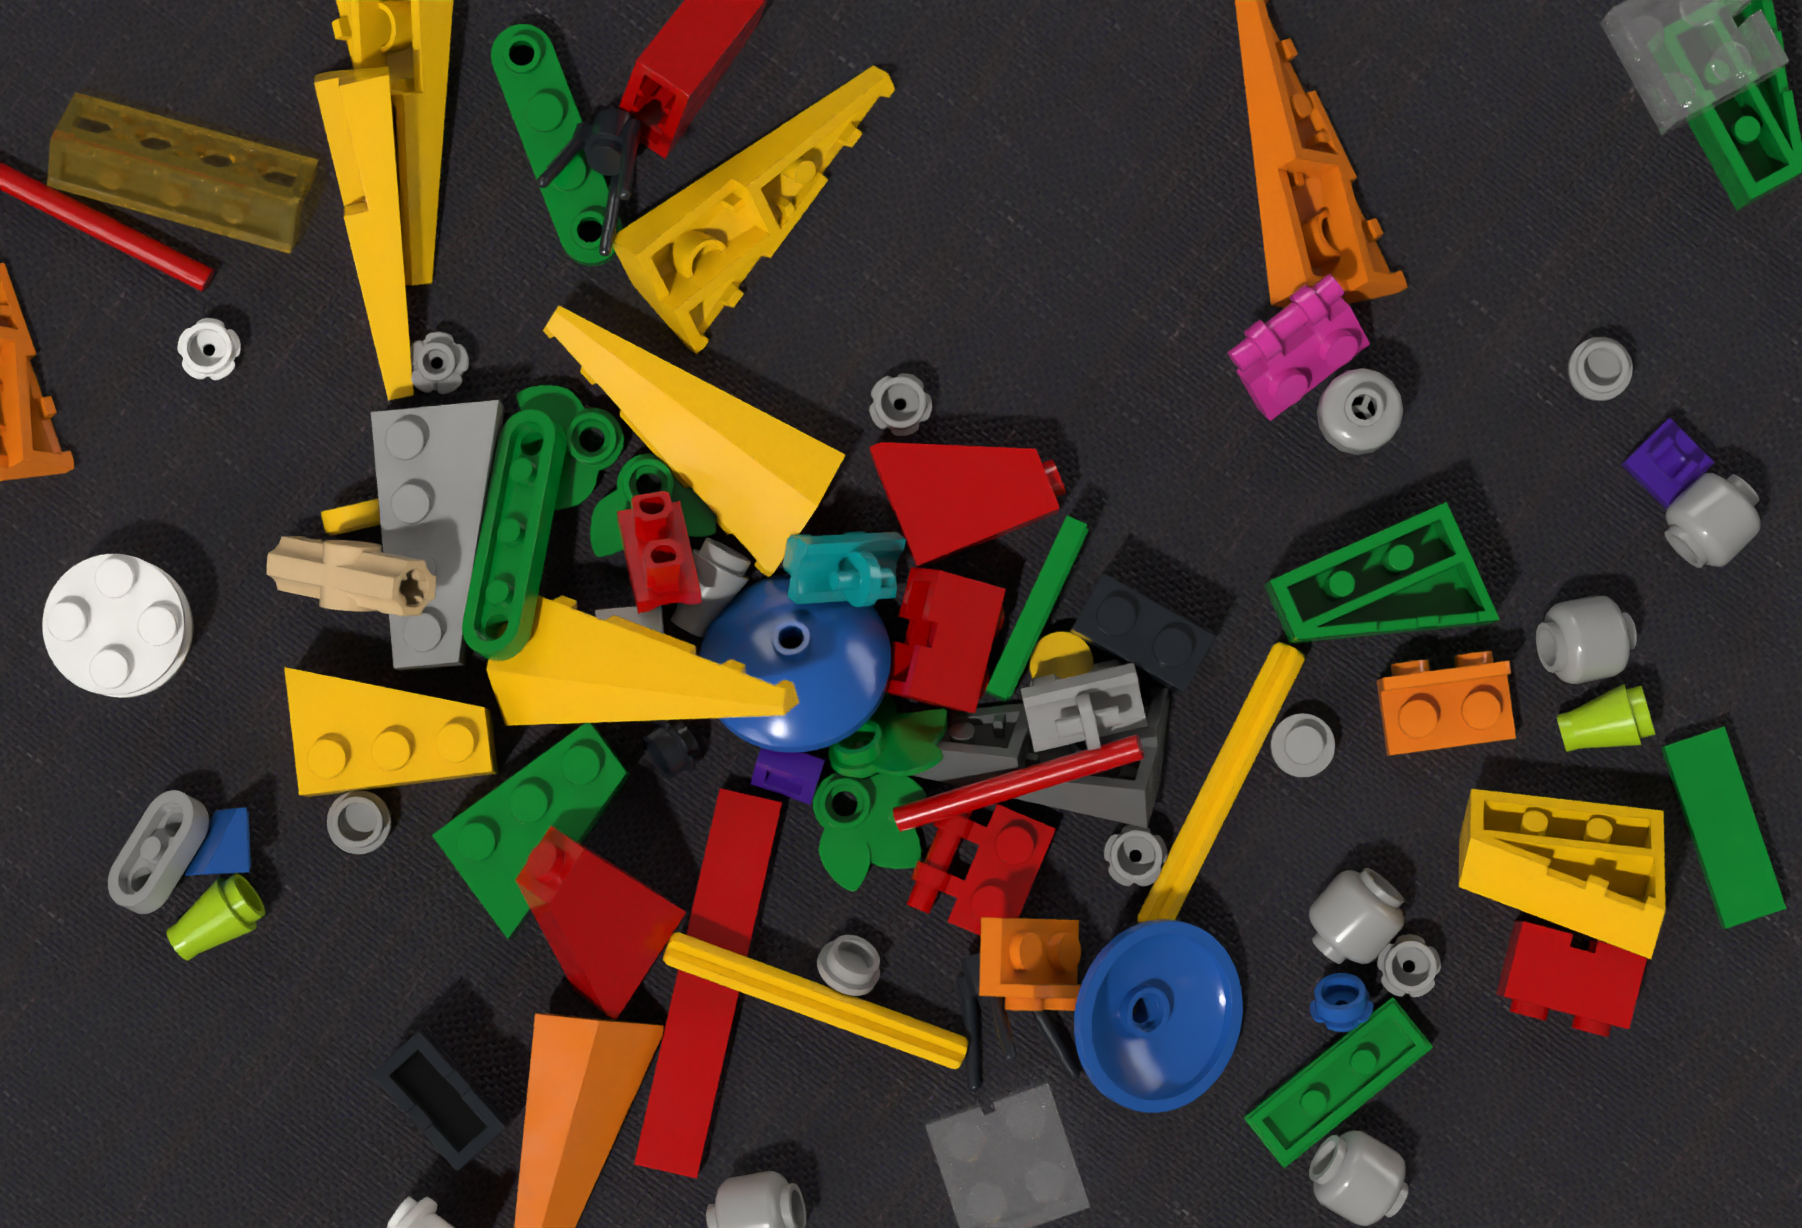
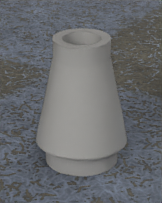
[670,538,751,638]

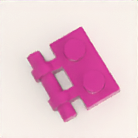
[1227,274,1370,421]

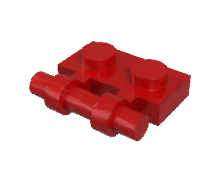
[906,787,1056,936]

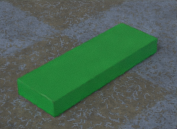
[986,516,1089,702]
[1661,726,1786,929]
[1242,997,1433,1168]

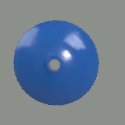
[700,574,892,753]
[1074,919,1243,1113]

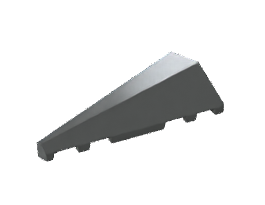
[912,688,1169,828]

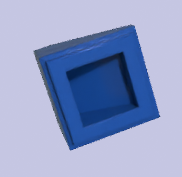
[185,808,251,876]

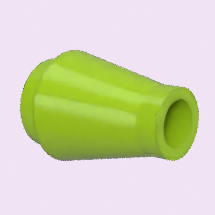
[1556,684,1656,752]
[166,873,265,961]

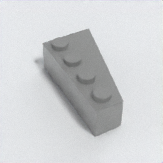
[371,400,505,672]

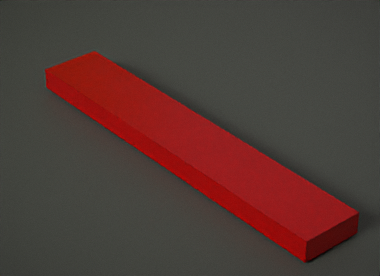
[634,788,782,1179]

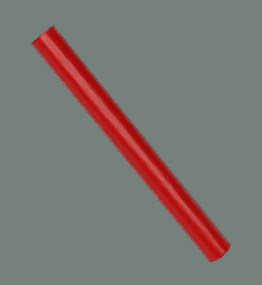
[0,162,215,292]
[893,734,1145,832]

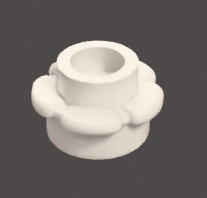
[177,318,241,380]

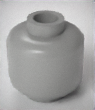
[1317,368,1403,455]
[1664,473,1761,568]
[1536,595,1637,684]
[1309,868,1404,964]
[1309,1130,1408,1226]
[706,1171,806,1228]

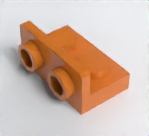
[1376,651,1516,756]
[979,918,1082,1011]

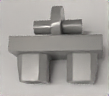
[1020,659,1147,752]

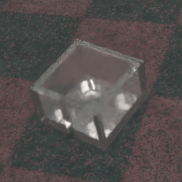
[1600,0,1789,135]
[925,1080,1090,1228]

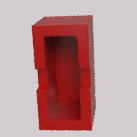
[886,567,1006,713]
[1496,921,1647,1038]

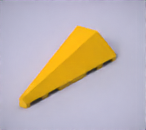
[331,0,453,286]
[314,66,414,401]
[612,66,895,354]
[543,305,845,577]
[486,595,799,726]

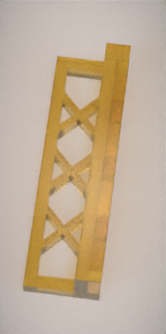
[47,92,318,254]

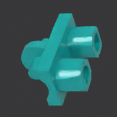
[783,531,906,607]

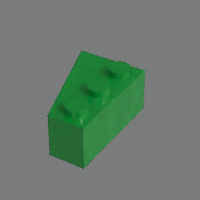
[1645,0,1802,211]
[1264,502,1500,643]
[432,723,631,940]

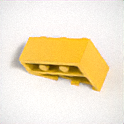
[1458,789,1665,959]

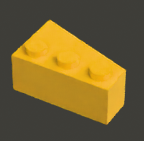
[284,667,498,797]

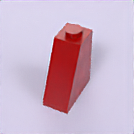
[619,0,768,158]
[869,442,1066,568]
[515,826,686,1020]

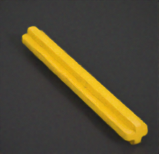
[1137,642,1305,923]
[663,932,968,1069]

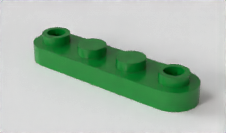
[491,24,623,266]
[462,409,566,661]

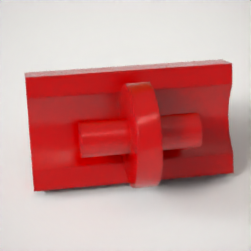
[617,491,702,613]

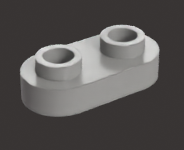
[108,790,209,914]

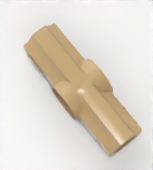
[267,536,436,616]

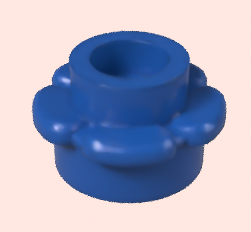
[1310,973,1373,1032]

